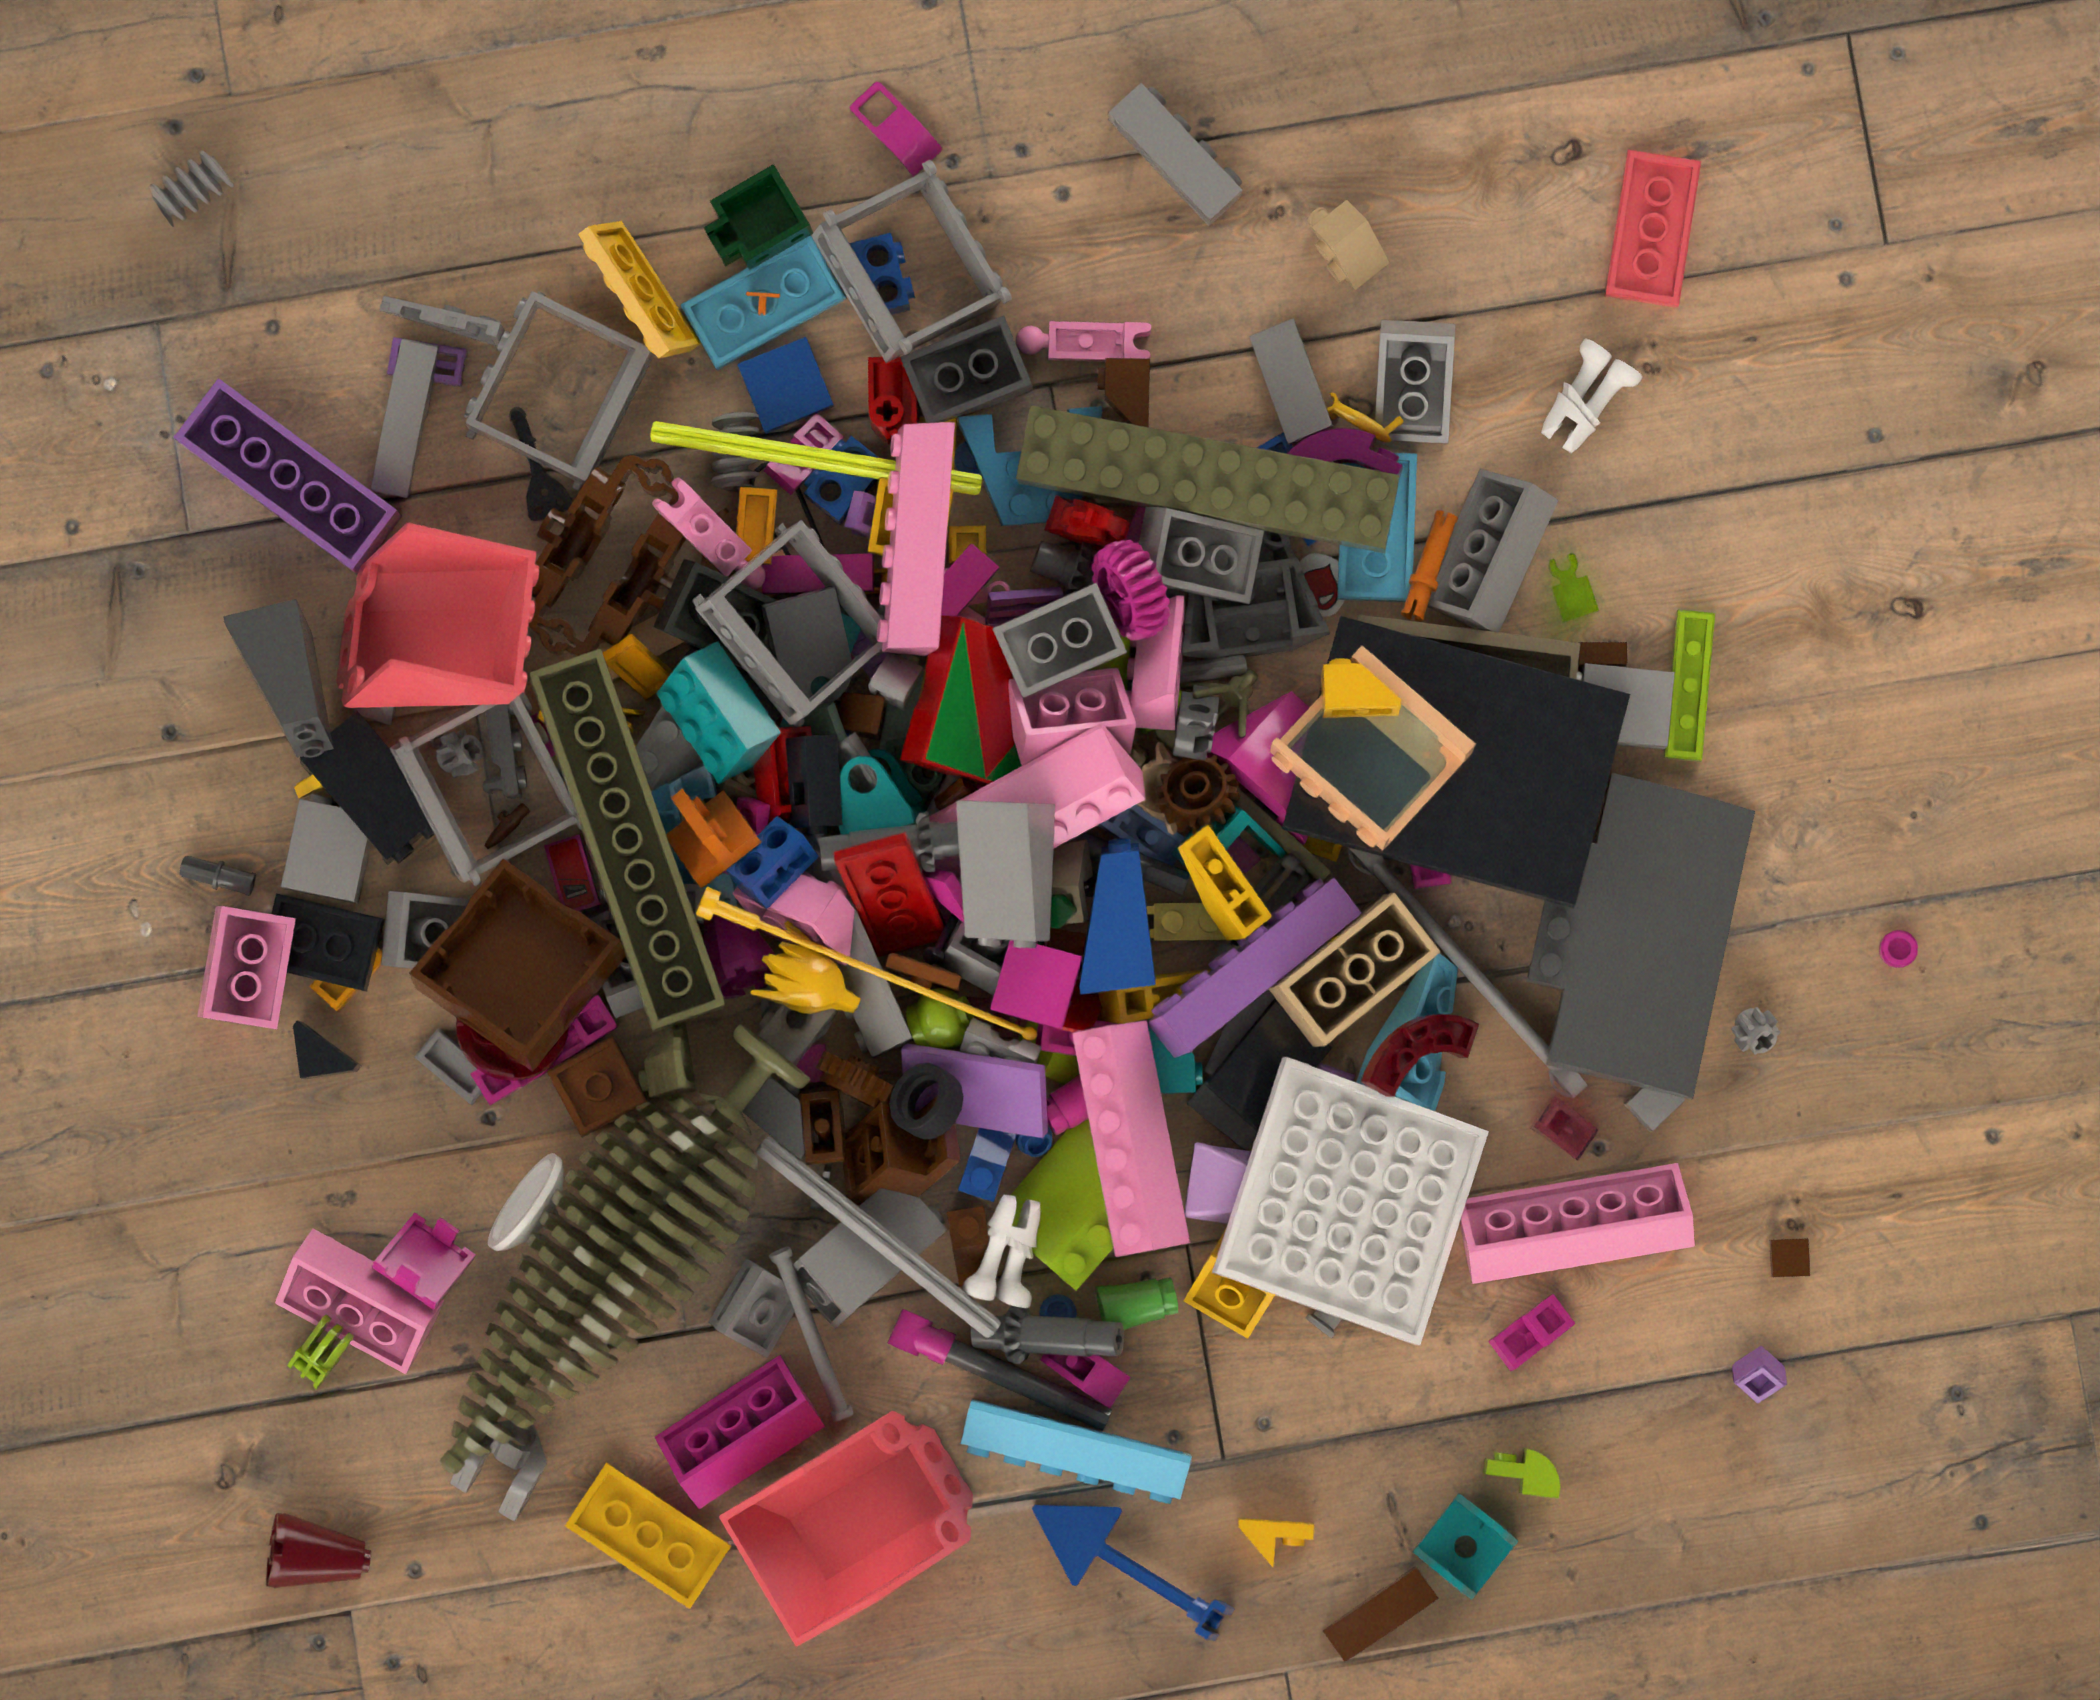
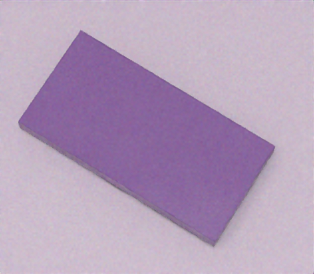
[901,1043,1048,1138]

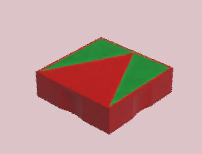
[900,615,1023,787]

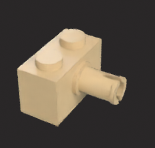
[1308,200,1390,290]

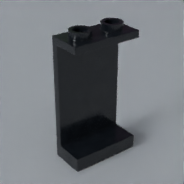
[299,711,434,866]

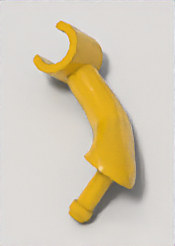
[1327,392,1404,443]

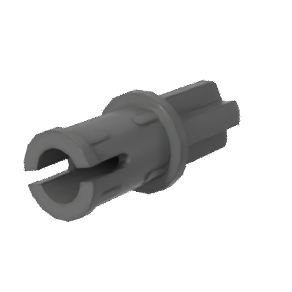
[180,856,256,896]

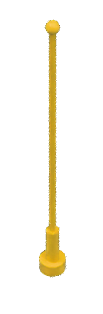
[695,887,1037,1041]

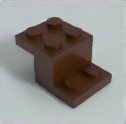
[842,1095,960,1206]

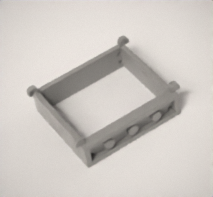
[812,160,1011,363]
[464,291,654,491]
[693,520,884,727]
[390,692,582,886]

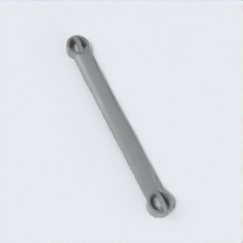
[1348,847,1587,1099]

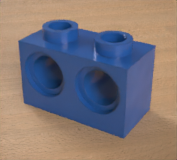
[849,233,915,315]
[804,435,878,525]
[726,816,819,910]

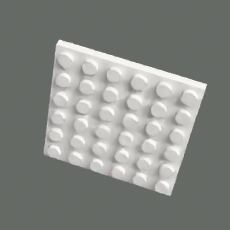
[1212,1057,1489,1345]

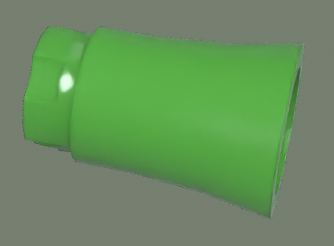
[1095,1277,1179,1330]

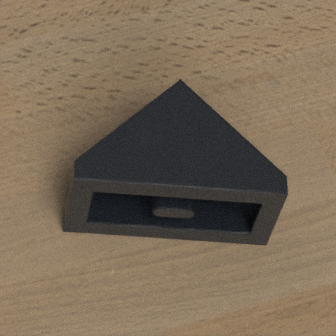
[293,1020,362,1079]

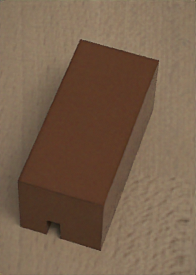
[1578,642,1627,667]

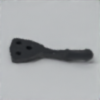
[509,407,573,521]

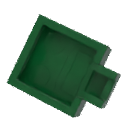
[704,164,813,270]

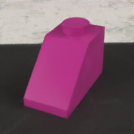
[1040,1354,1131,1409]

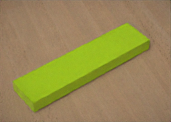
[1664,609,1715,762]

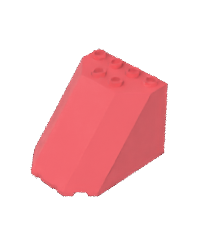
[336,522,539,708]
[718,1411,973,1647]

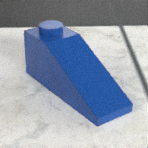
[958,1128,1017,1202]

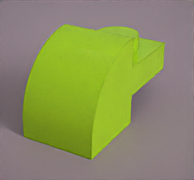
[1483,1448,1560,1499]

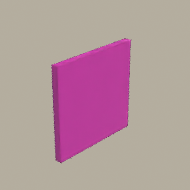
[990,940,1083,1030]

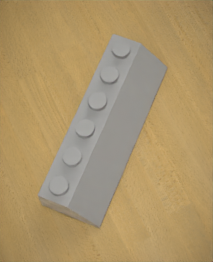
[805,834,914,1058]

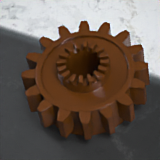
[1156,755,1240,834]
[815,1051,895,1108]

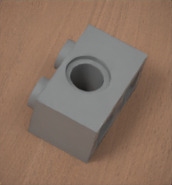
[758,1005,840,1066]

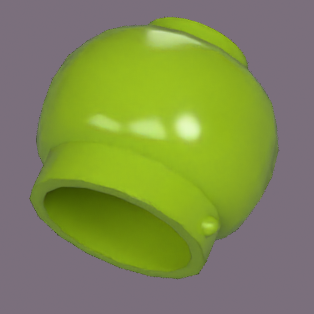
[906,987,974,1050]

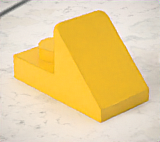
[1237,1518,1314,1567]

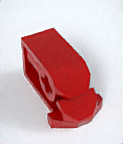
[868,356,918,445]
[754,726,812,824]

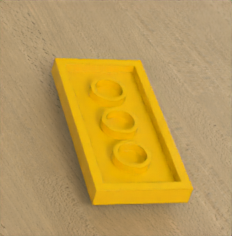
[578,221,701,359]
[565,1462,732,1609]

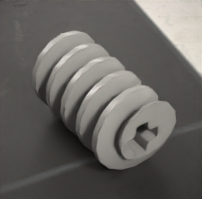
[150,151,234,227]
[712,412,759,492]

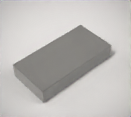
[414,1028,482,1105]

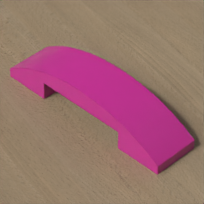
[470,995,618,1106]

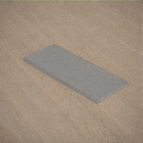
[1249,318,1333,444]

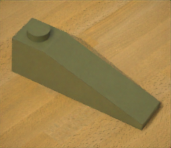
[639,1021,696,1098]

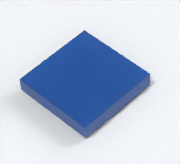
[737,337,834,434]

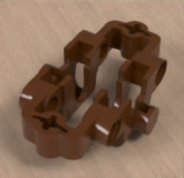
[528,455,686,657]

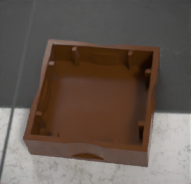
[409,859,626,1071]

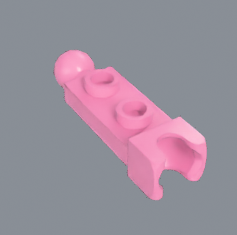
[1016,321,1151,362]
[652,478,765,590]

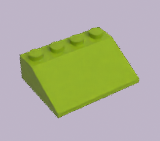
[992,1119,1114,1291]

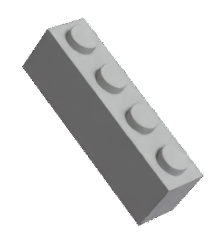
[1108,83,1242,226]

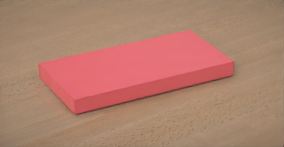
[1605,150,1701,308]

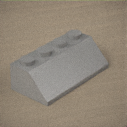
[1427,469,1559,632]

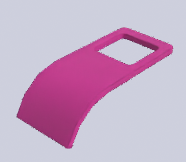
[849,81,943,177]

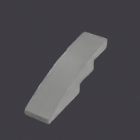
[371,338,439,498]

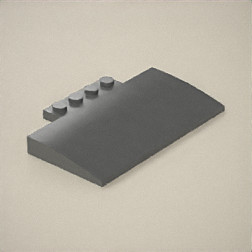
[1526,773,1755,1099]

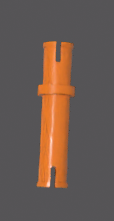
[1401,510,1458,622]

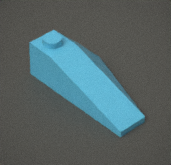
[1356,953,1458,1111]

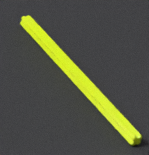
[650,421,982,495]

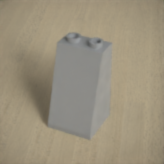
[956,800,1055,948]
[793,1188,947,1329]

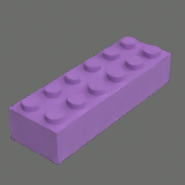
[173,378,402,575]
[1147,878,1362,1058]

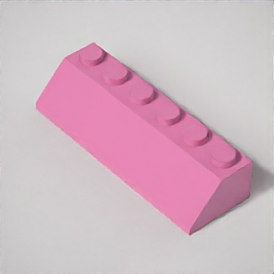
[877,422,955,656]
[929,723,1145,885]
[1072,1021,1190,1257]
[1460,1163,1695,1284]

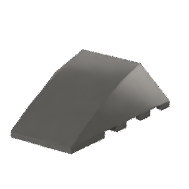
[1182,531,1330,659]

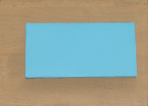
[680,235,846,370]
[1337,452,1417,602]

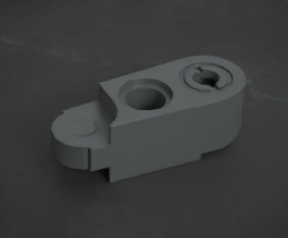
[1173,685,1219,760]

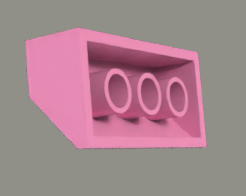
[275,1229,444,1374]

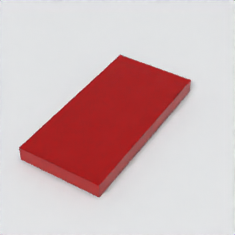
[833,832,946,957]

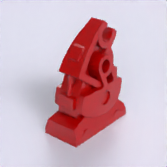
[1044,495,1131,551]

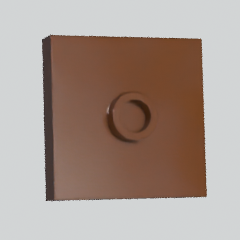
[886,953,963,993]
[546,1036,648,1138]

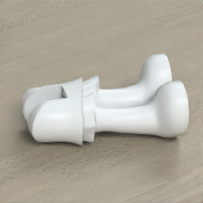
[1541,338,1643,453]
[962,1194,1041,1308]

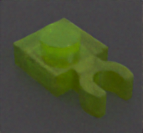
[1548,553,1599,623]

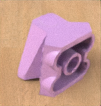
[1184,1143,1251,1224]

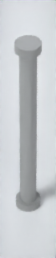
[769,1247,854,1421]

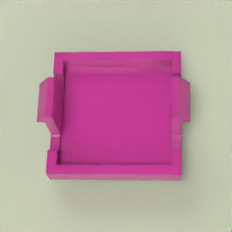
[372,1212,476,1309]

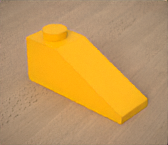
[1178,825,1272,941]
[1099,969,1212,1024]

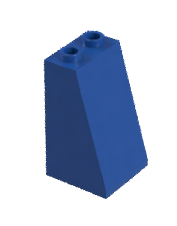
[1080,838,1156,994]

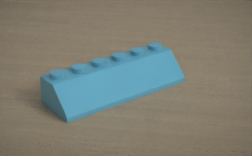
[961,1399,1192,1504]

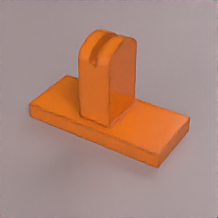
[746,292,780,316]

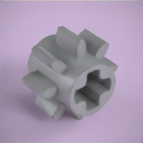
[436,730,483,778]
[1731,1007,1780,1055]

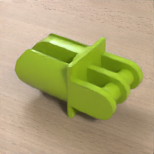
[287,1315,354,1389]

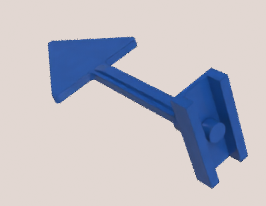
[1032,1505,1235,1641]

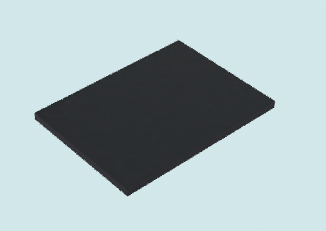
[1282,616,1630,908]

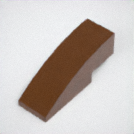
[1323,1566,1439,1662]

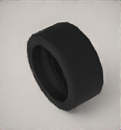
[889,1063,964,1140]

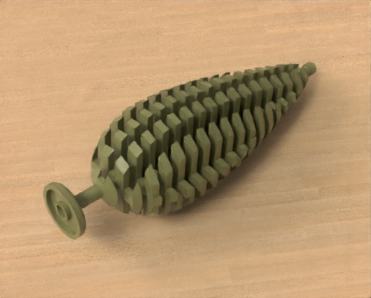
[440,1023,810,1474]

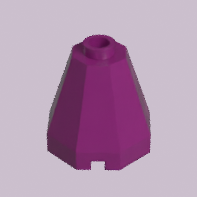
[704,914,775,999]

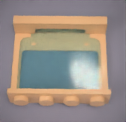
[1270,646,1475,851]

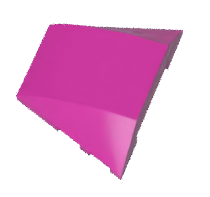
[1207,691,1310,845]

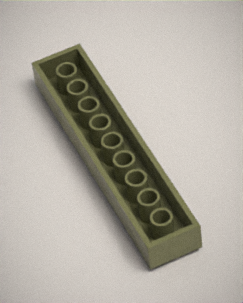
[1016,405,1400,553]
[529,648,725,1033]

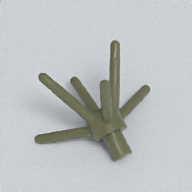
[1180,669,1258,737]

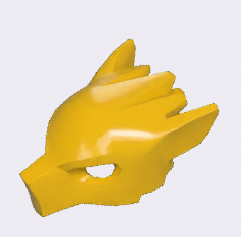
[750,920,861,1014]

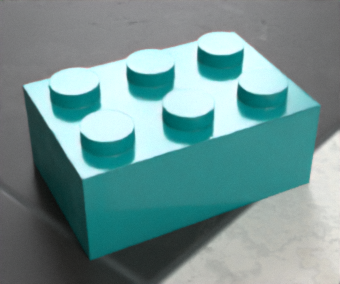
[656,641,781,784]

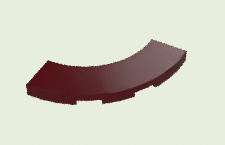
[1360,1014,1479,1097]

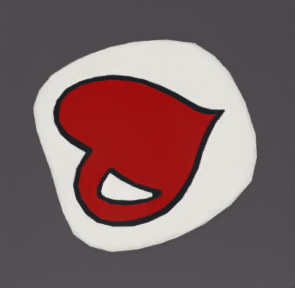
[1300,553,1345,617]

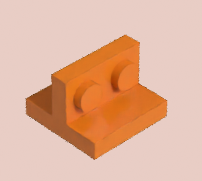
[666,788,761,888]

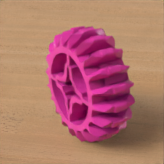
[1092,539,1170,641]

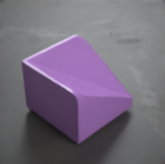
[1732,1346,1787,1403]

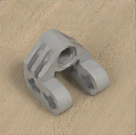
[450,1420,547,1522]

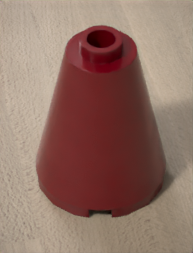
[266,1513,371,1588]

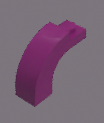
[1287,428,1403,475]

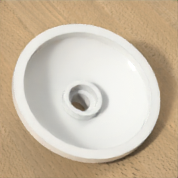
[488,1153,564,1251]

